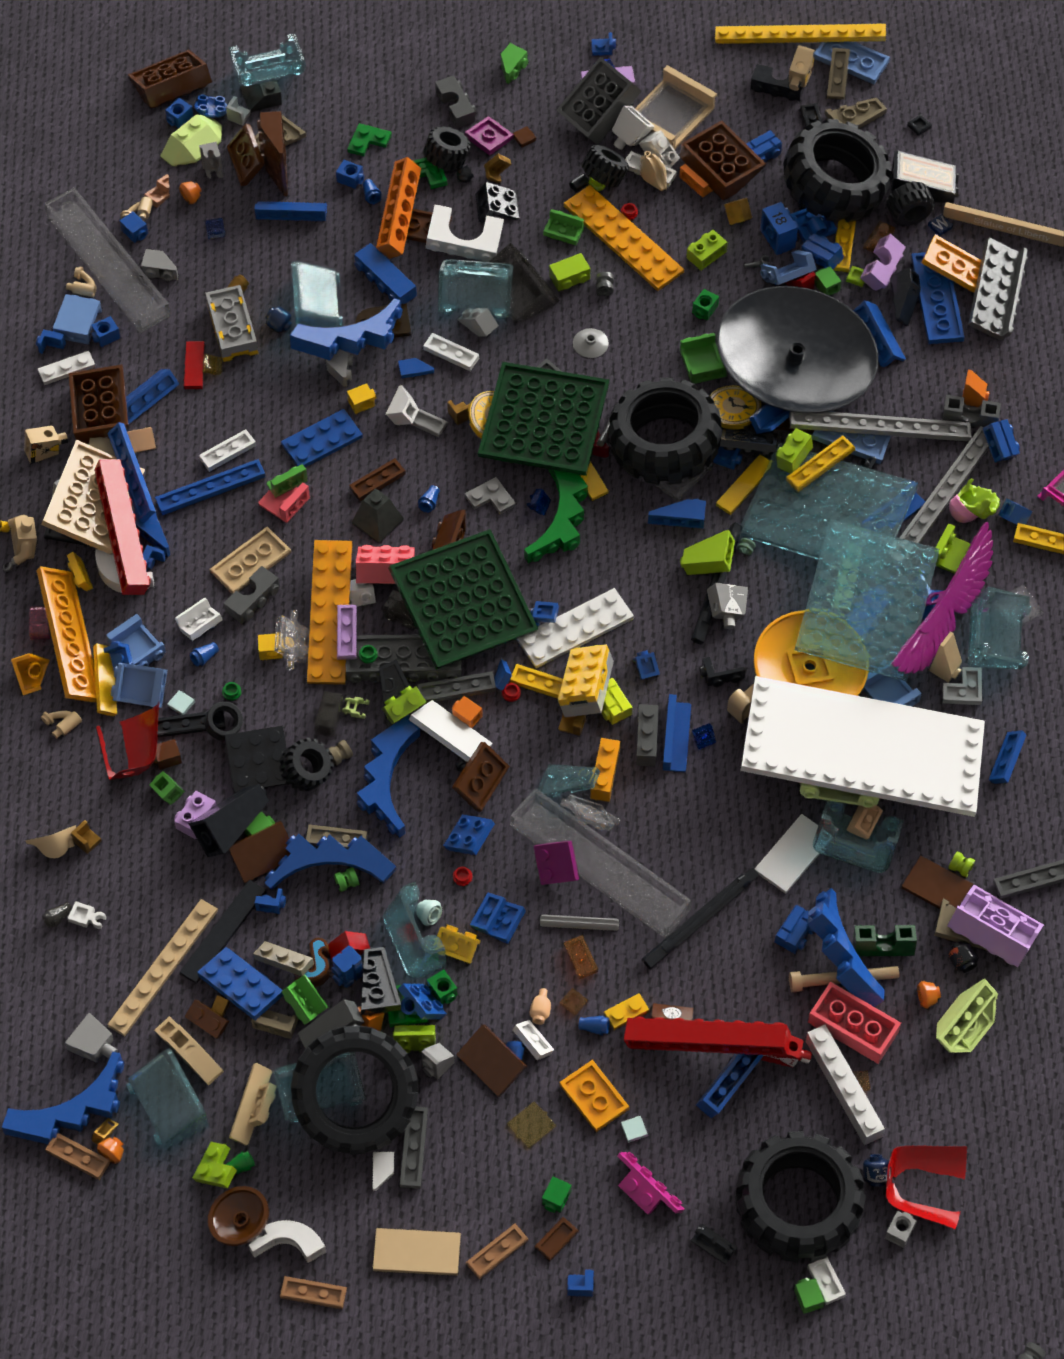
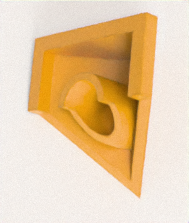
[11,653,50,695]

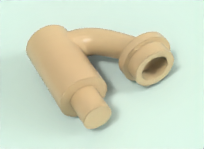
[120,197,153,221]
[66,267,96,298]
[41,711,82,739]

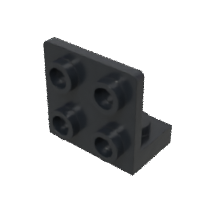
[475,182,519,223]

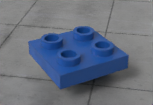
[790,208,837,243]
[443,814,495,855]
[398,983,447,1019]

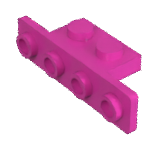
[617,1152,685,1215]

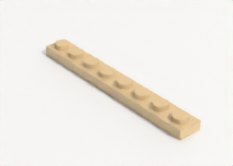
[108,899,218,1036]

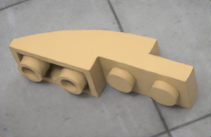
[155,1016,224,1086]

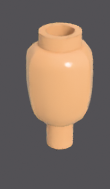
[530,988,551,1025]

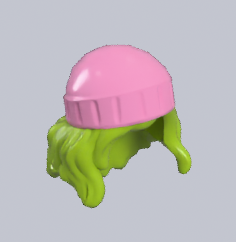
[949,479,1000,523]

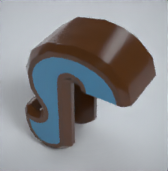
[293,938,330,987]

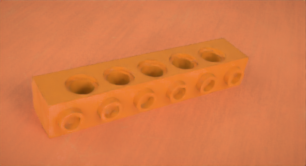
[376,157,421,259]

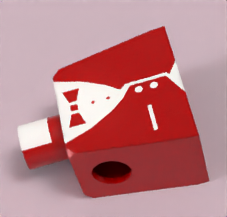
[761,1035,812,1068]

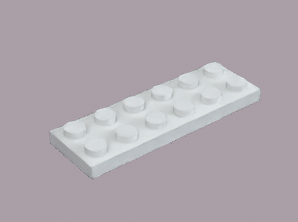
[517,588,634,669]

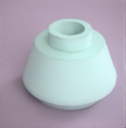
[416,900,442,926]

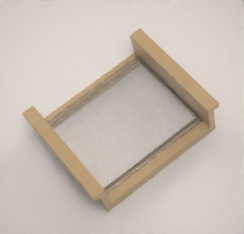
[635,65,717,150]

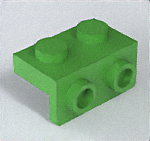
[543,209,584,245]
[281,975,328,1025]

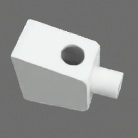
[612,106,655,150]

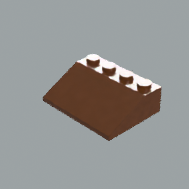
[128,50,212,108]
[257,111,288,197]
[680,120,766,201]
[69,364,129,444]

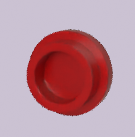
[621,203,638,220]
[502,683,521,702]
[453,867,473,886]

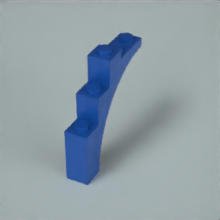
[290,298,403,360]
[357,715,420,838]
[265,834,397,891]
[807,888,885,1007]
[2,1052,124,1144]

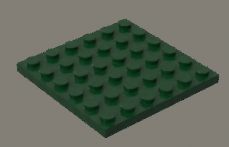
[478,362,610,476]
[388,529,538,670]

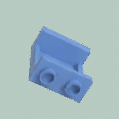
[760,250,817,285]
[53,294,102,344]
[106,614,166,667]
[863,661,921,707]
[111,663,168,708]

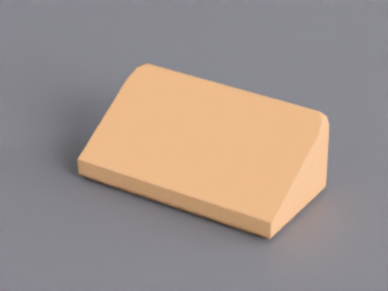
[127,427,156,453]
[847,805,883,840]

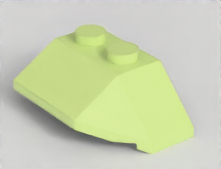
[160,115,222,166]
[936,979,998,1053]

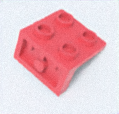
[258,483,310,523]

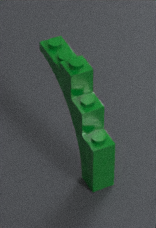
[524,469,588,563]

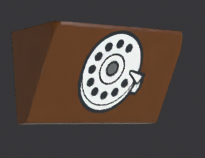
[651,1003,693,1020]

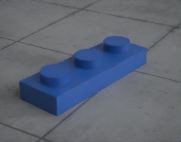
[989,730,1026,784]

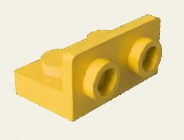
[432,925,481,963]

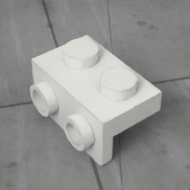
[350,579,376,606]
[175,598,223,641]

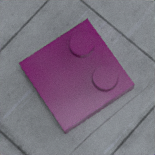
[465,116,514,155]
[533,840,579,885]

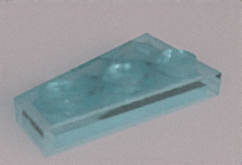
[535,764,600,800]

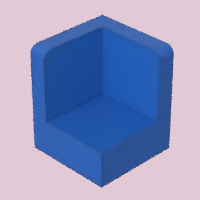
[998,499,1033,525]
[567,1270,594,1297]

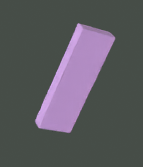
[337,605,357,660]

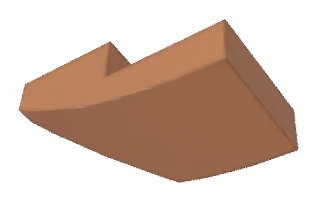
[144,174,170,208]

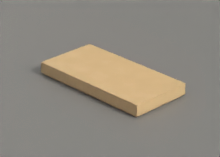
[210,527,291,594]
[373,1228,461,1276]

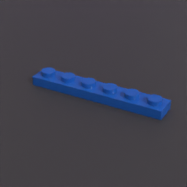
[108,422,156,522]
[155,459,266,515]

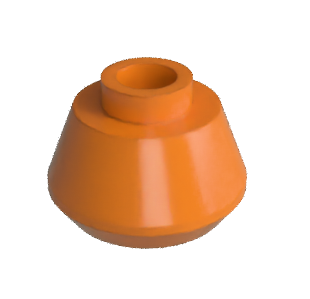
[179,181,202,204]
[917,981,941,1009]
[97,1137,124,1164]

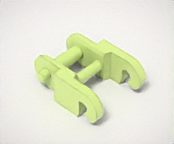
[342,697,370,719]

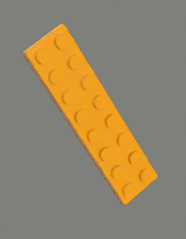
[564,185,684,291]
[307,540,352,685]
[37,566,97,703]

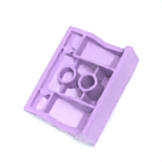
[947,885,1044,967]

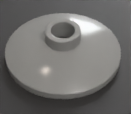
[573,328,609,358]

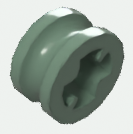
[737,538,756,555]

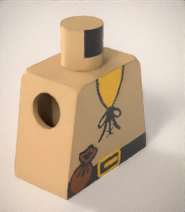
[789,45,815,91]
[24,426,68,464]

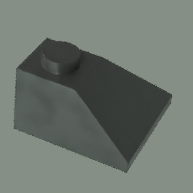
[240,78,282,112]
[352,488,404,544]

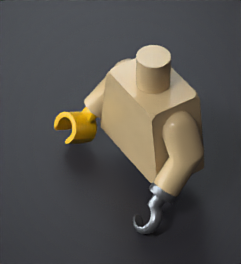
[0,515,37,572]

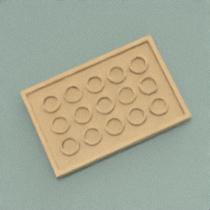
[41,440,145,554]

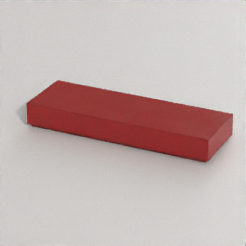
[184,341,205,389]

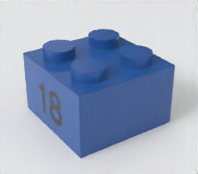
[760,202,799,255]

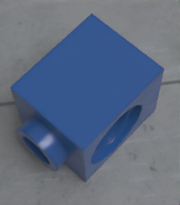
[165,98,193,128]
[336,160,364,189]
[120,211,148,243]
[91,316,120,347]

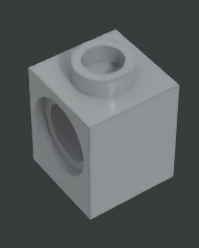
[885,1211,917,1248]

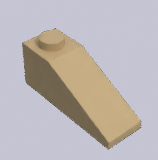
[929,631,962,683]

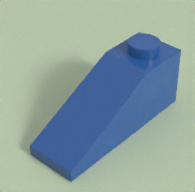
[648,499,706,529]
[133,510,170,557]

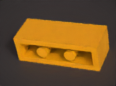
[590,738,620,802]

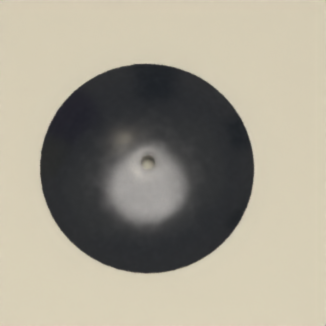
[717,286,878,413]

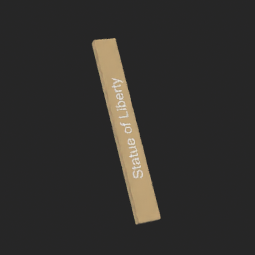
[943,202,1064,247]

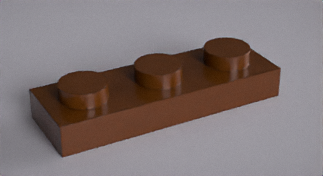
[349,458,406,501]

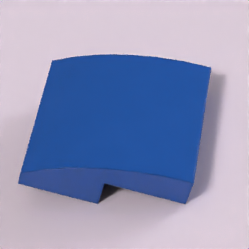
[470,893,526,944]

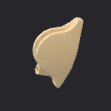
[640,151,667,191]
[26,825,76,858]

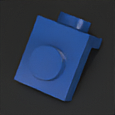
[36,329,66,354]

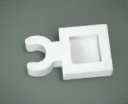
[68,901,106,929]

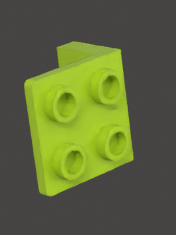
[931,523,971,574]
[393,1025,435,1053]

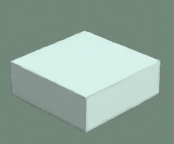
[167,690,195,715]
[621,1116,648,1143]

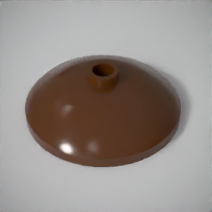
[208,1186,269,1246]

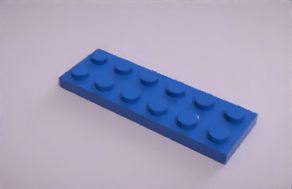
[911,252,965,344]

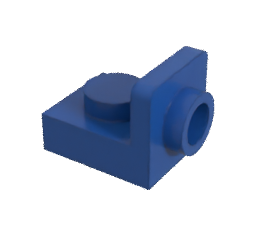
[592,33,616,56]
[713,446,743,470]
[143,545,166,572]
[531,601,559,626]
[103,641,133,670]
[633,650,660,680]
[255,888,286,914]

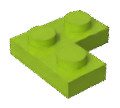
[193,1142,237,1189]

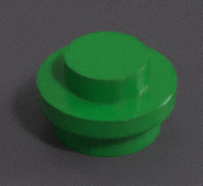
[359,645,378,664]
[222,682,242,701]

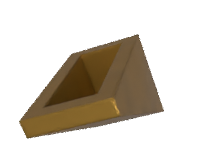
[211,995,229,1016]
[92,1118,118,1144]

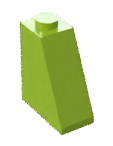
[680,530,735,575]

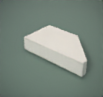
[373,1152,394,1191]

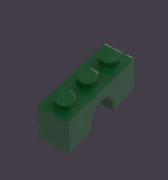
[853,925,917,956]

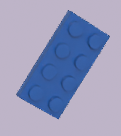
[281,409,363,467]
[198,947,284,1021]

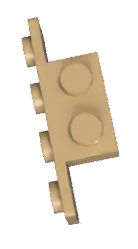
[229,1063,276,1146]

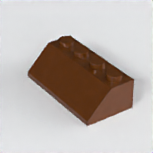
[432,510,466,550]

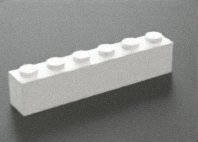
[806,1025,885,1145]

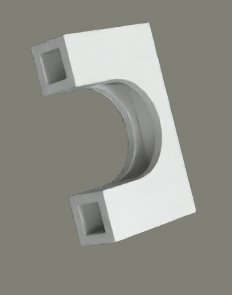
[425,205,504,262]

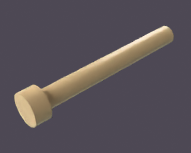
[789,966,899,992]

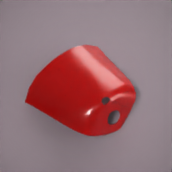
[96,702,159,780]
[886,1146,967,1229]

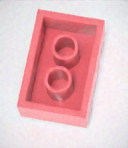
[356,545,415,584]

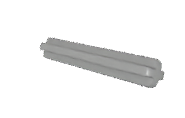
[540,915,619,931]

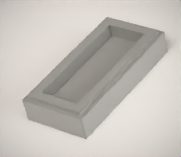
[410,408,448,437]

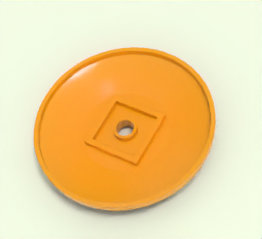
[753,610,869,696]

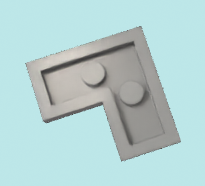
[465,477,516,514]
[942,667,982,705]

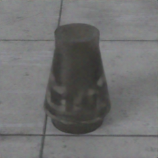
[42,902,72,928]

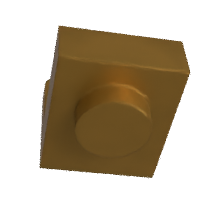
[484,154,512,183]

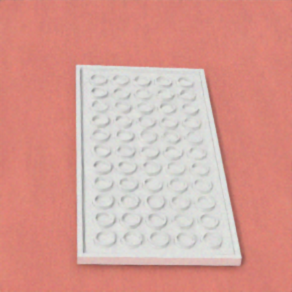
[740,676,985,817]

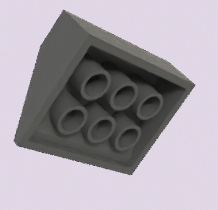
[556,56,642,145]

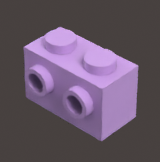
[174,791,216,839]

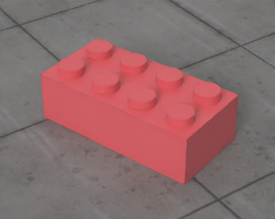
[808,982,901,1064]

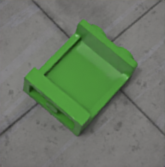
[680,333,727,384]

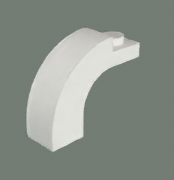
[95,549,154,593]
[249,1220,326,1263]

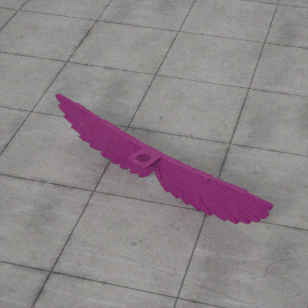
[891,522,993,674]

